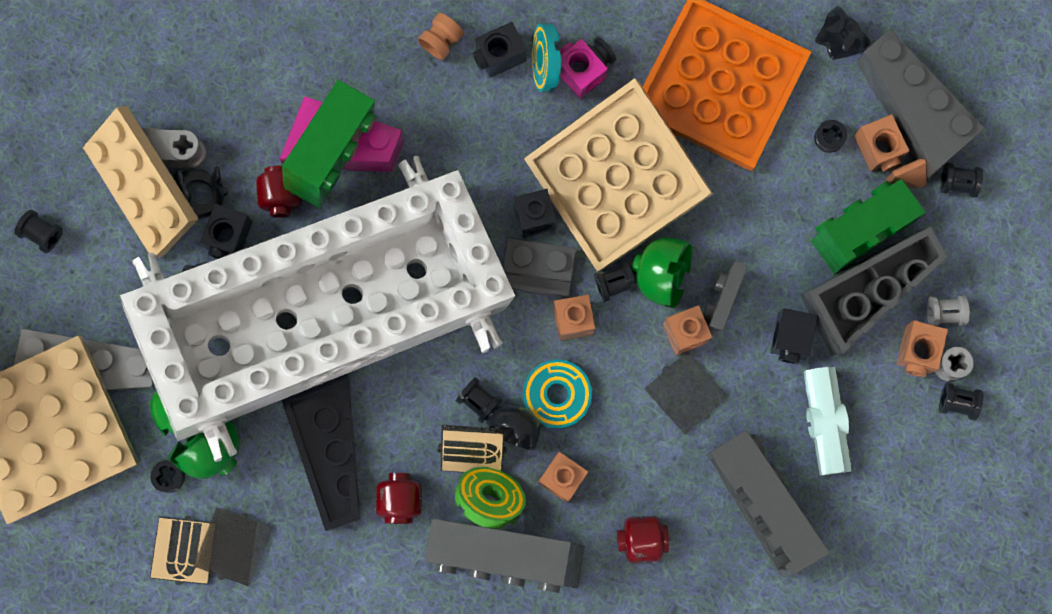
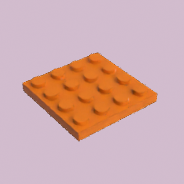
[643,0,811,172]

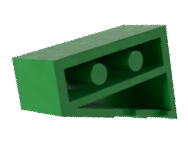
[282,79,377,209]
[811,179,926,275]

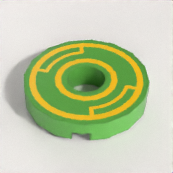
[455,467,526,529]

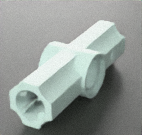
[804,367,852,476]

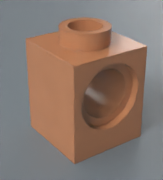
[854,114,909,173]
[553,294,595,341]
[662,305,712,356]
[896,320,948,377]
[538,452,588,503]

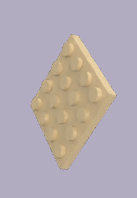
[524,78,714,272]
[0,335,140,525]

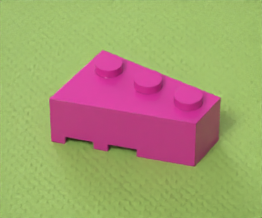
[280,96,404,172]

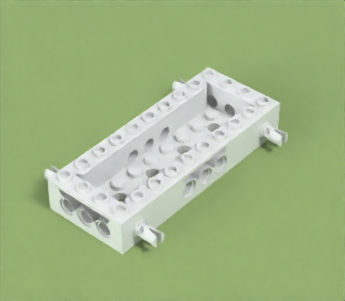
[120,156,515,462]

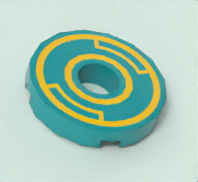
[531,23,562,92]
[523,359,592,429]

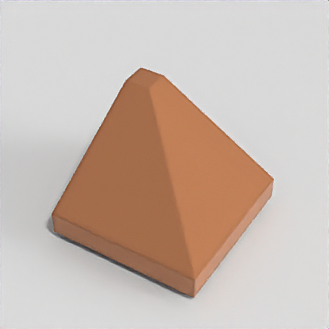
[886,159,927,189]

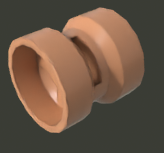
[417,13,464,61]

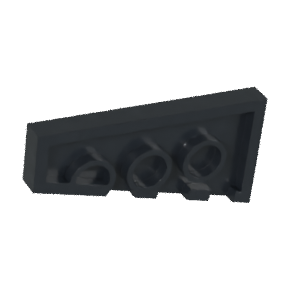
[281,374,360,531]

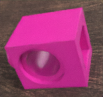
[560,38,608,99]

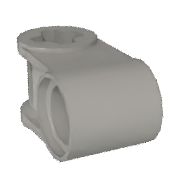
[142,128,207,168]

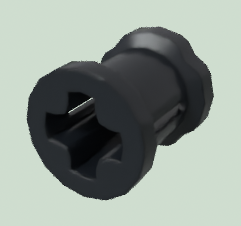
[940,163,983,198]
[14,210,63,254]
[594,262,637,302]
[455,377,502,424]
[939,382,984,421]

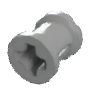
[926,295,970,327]
[935,347,973,382]

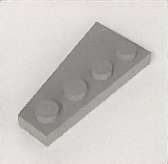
[13,329,154,391]

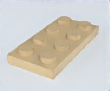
[83,106,199,259]

